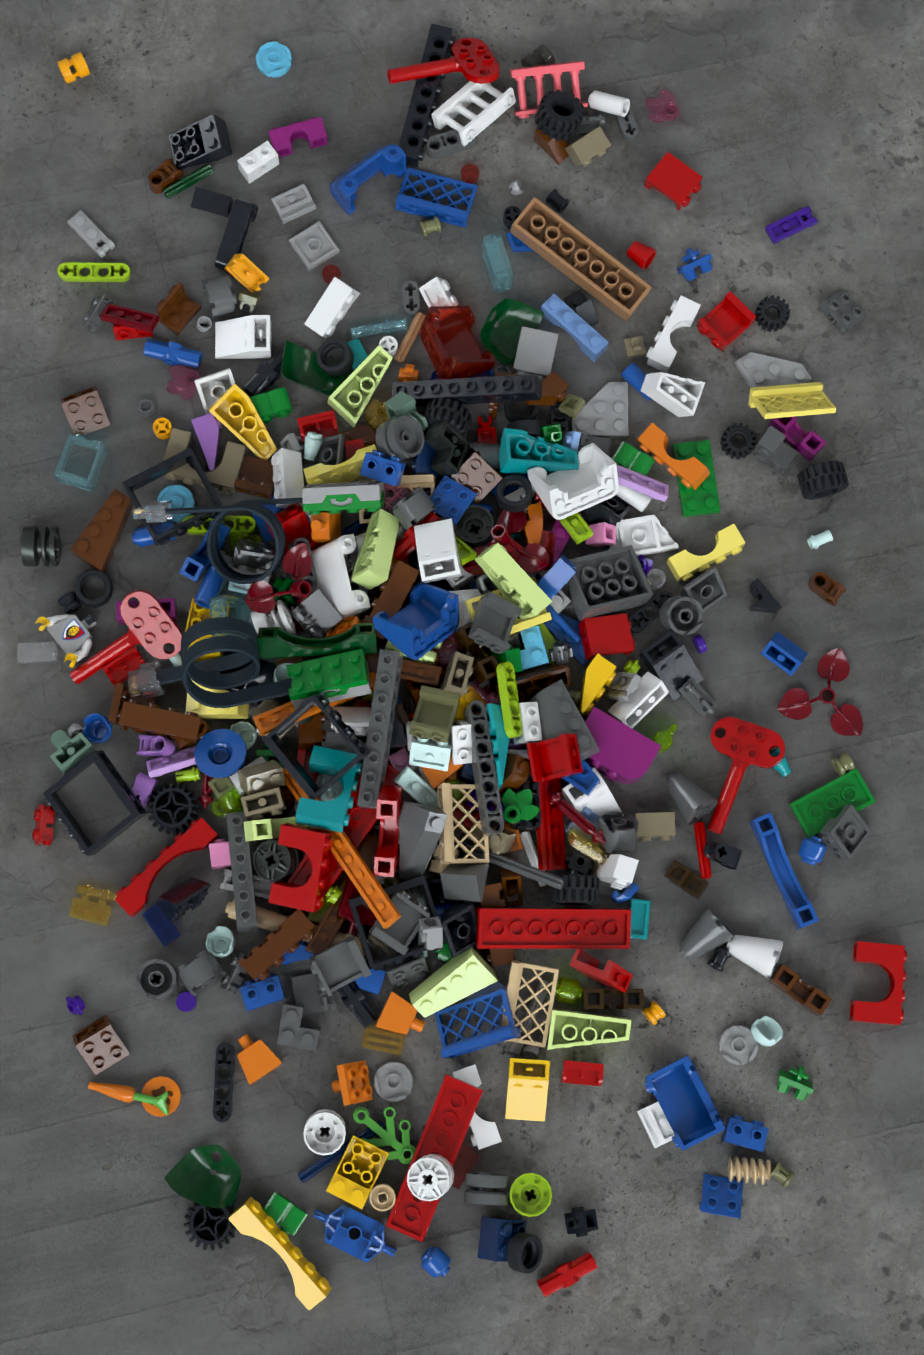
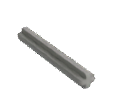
[510,980,550,1054]

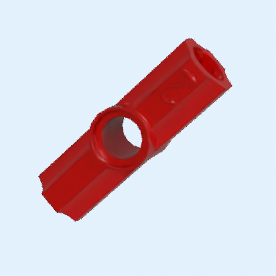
[393,512,441,562]
[536,1252,598,1297]

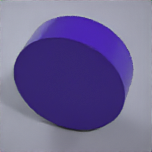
[692,634,707,654]
[176,992,197,1012]

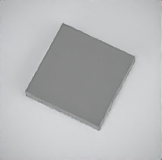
[289,221,340,271]

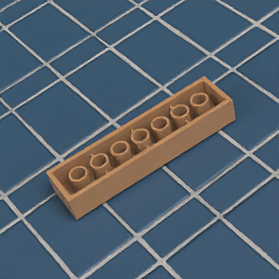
[510,197,652,322]

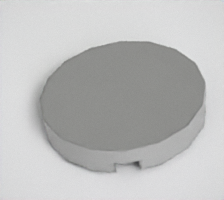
[718,1025,758,1065]
[374,1062,413,1102]

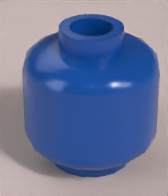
[798,835,827,865]
[420,1247,451,1278]

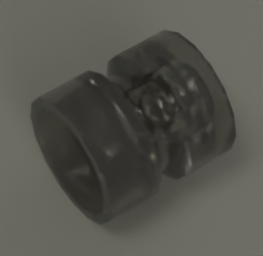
[521,44,555,79]

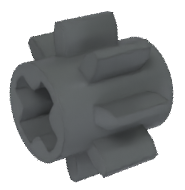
[549,641,573,664]

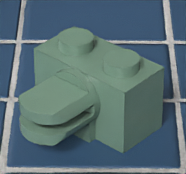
[385,391,428,430]
[50,730,96,775]

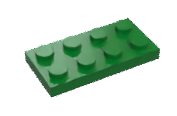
[672,440,721,518]
[789,768,876,838]

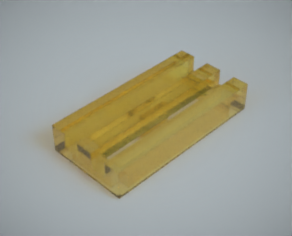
[362,1028,405,1055]

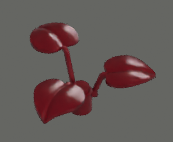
[462,510,550,575]
[245,543,312,631]
[777,648,863,736]

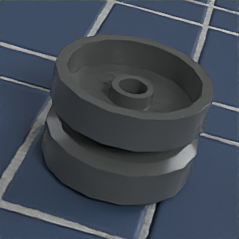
[375,415,425,460]
[463,1171,509,1205]

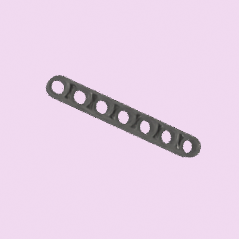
[464,700,504,837]

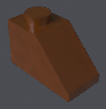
[534,128,569,165]
[525,371,570,406]
[499,753,531,794]
[499,866,523,908]

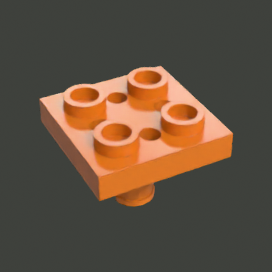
[332,1060,373,1106]

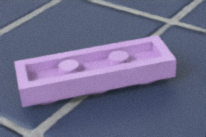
[617,465,669,502]
[146,746,196,778]

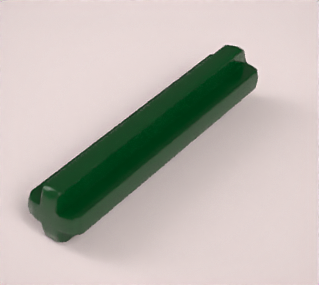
[163,164,214,198]

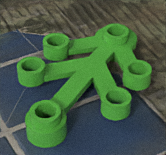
[353,1106,416,1164]

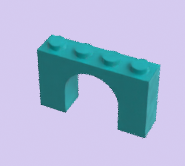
[296,745,363,833]

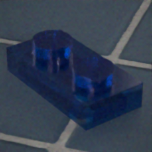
[142,904,181,947]

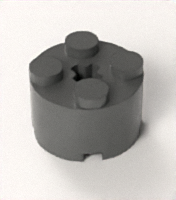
[202,275,237,317]
[391,487,437,530]
[659,595,704,635]
[598,812,638,854]
[179,950,225,996]
[136,959,179,1000]

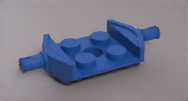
[313,1204,397,1263]

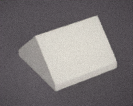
[194,368,235,414]

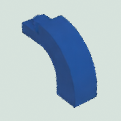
[179,519,232,582]

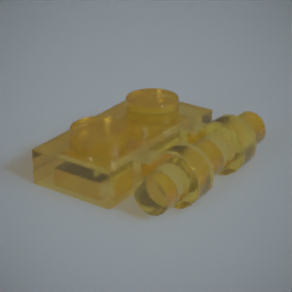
[567,827,607,865]
[68,884,116,927]

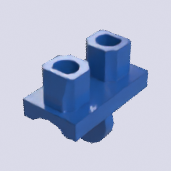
[677,248,713,281]

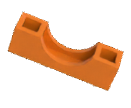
[637,423,710,490]

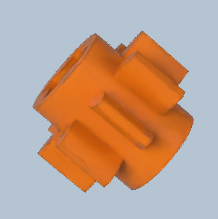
[398,364,419,382]

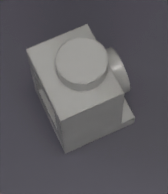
[419,917,443,950]

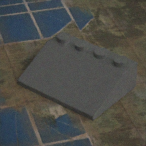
[568,545,653,621]
[528,679,600,762]

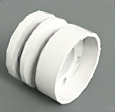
[250,600,297,635]
[303,1109,346,1156]
[407,1154,454,1202]

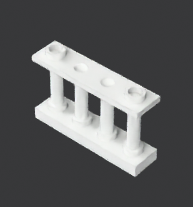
[431,81,516,146]

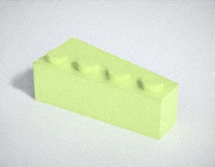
[327,345,393,428]
[350,509,399,590]
[475,543,552,620]
[409,947,498,1018]
[546,1008,632,1050]

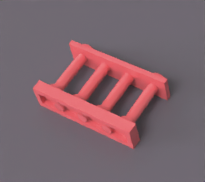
[510,61,588,118]

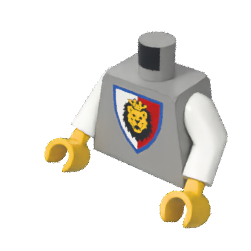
[35,614,97,668]

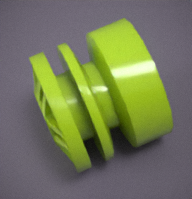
[509,1173,552,1217]

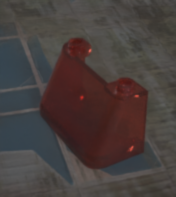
[420,306,496,380]

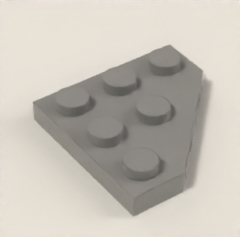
[734,352,812,388]
[572,382,628,438]

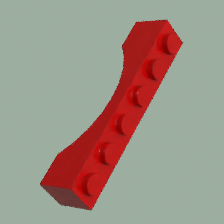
[115,817,219,918]

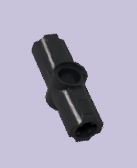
[243,347,284,397]
[336,982,378,1029]

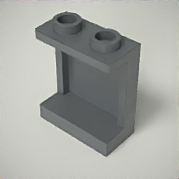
[468,591,522,654]
[369,891,430,955]
[309,936,372,996]

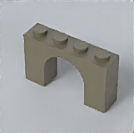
[163,428,247,494]

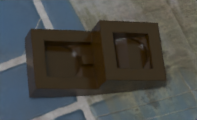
[664,860,709,900]

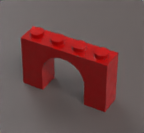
[374,785,402,877]
[269,823,333,912]
[849,941,907,1025]

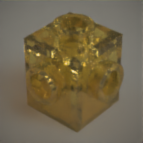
[364,398,389,430]

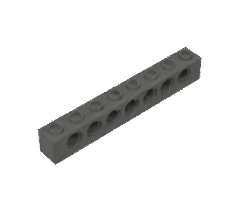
[357,649,404,810]

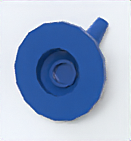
[194,729,247,779]

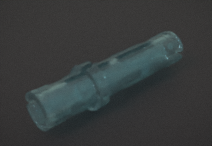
[350,318,407,339]

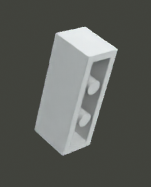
[271,448,304,509]
[608,672,669,729]

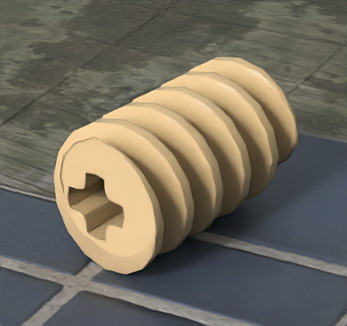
[728,1156,771,1185]

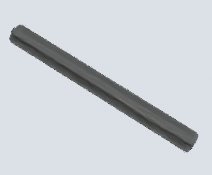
[460,841,565,889]

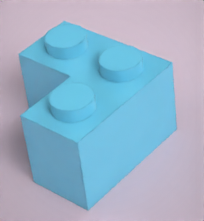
[515,625,550,673]

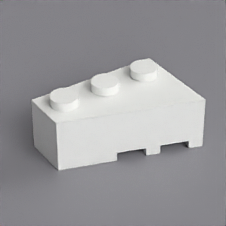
[305,277,360,338]
[641,372,705,417]
[589,854,639,890]

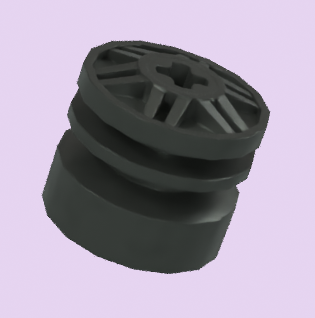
[454,505,494,550]
[21,526,62,567]
[253,840,304,882]

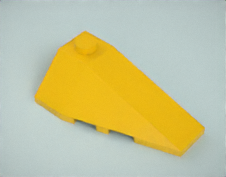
[209,383,277,460]

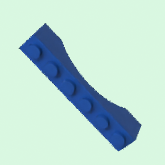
[749,812,819,930]
[282,941,386,995]

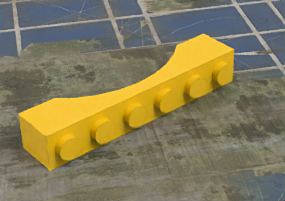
[228,1197,331,1310]

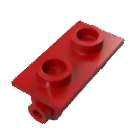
[113,324,153,341]
[32,805,55,846]

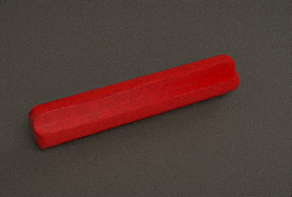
[694,822,712,879]

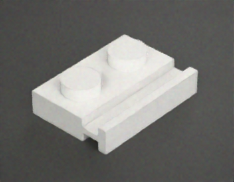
[637,1101,675,1148]

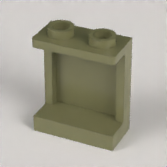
[409,685,460,743]

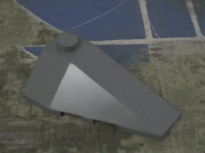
[398,801,447,880]

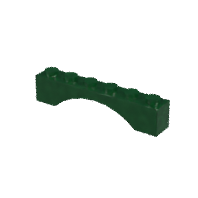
[257,623,378,659]

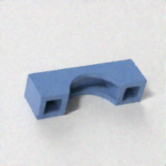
[541,294,609,362]

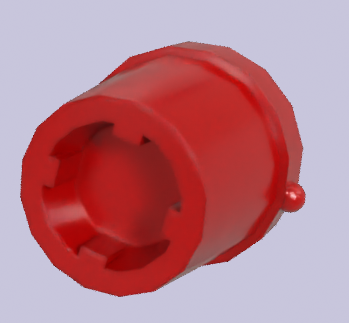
[626,241,657,270]

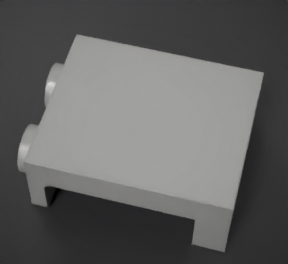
[512,326,559,381]

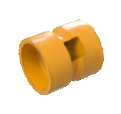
[57,52,90,84]

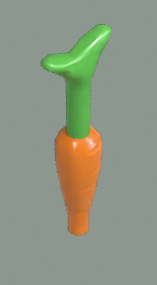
[88,1081,169,1115]

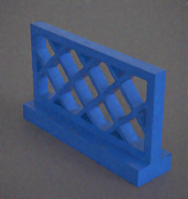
[395,167,478,228]
[434,989,521,1059]

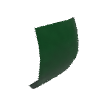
[480,299,544,366]
[282,340,347,395]
[164,1144,241,1208]

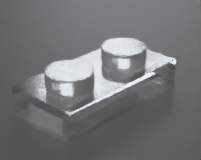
[17,641,58,664]

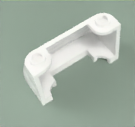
[527,443,619,520]
[311,534,370,618]

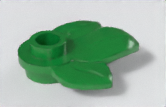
[502,789,540,824]

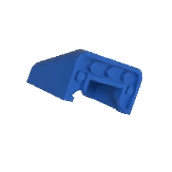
[330,144,406,216]
[373,582,460,660]
[644,1054,725,1151]

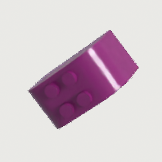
[585,707,661,784]

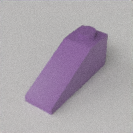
[191,413,222,472]

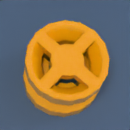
[153,418,172,440]
[642,1001,666,1026]

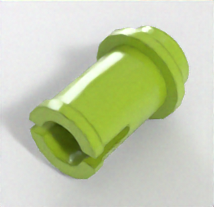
[175,766,201,783]

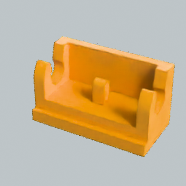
[224,254,270,293]

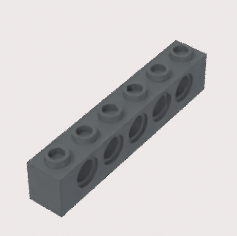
[226,812,258,933]

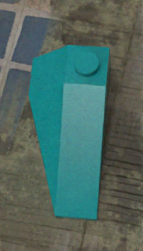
[499,428,579,474]
[486,703,509,790]

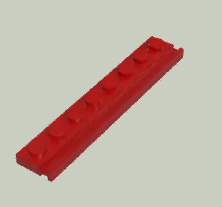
[536,778,566,870]

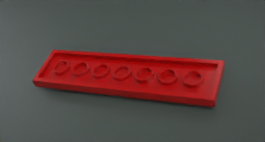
[287,764,401,899]
[476,908,631,949]
[386,1074,484,1242]

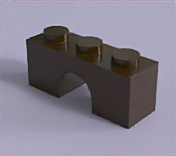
[453,621,498,685]
[582,989,644,1009]

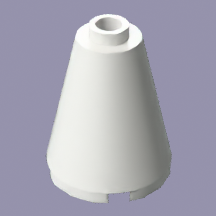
[726,935,783,979]

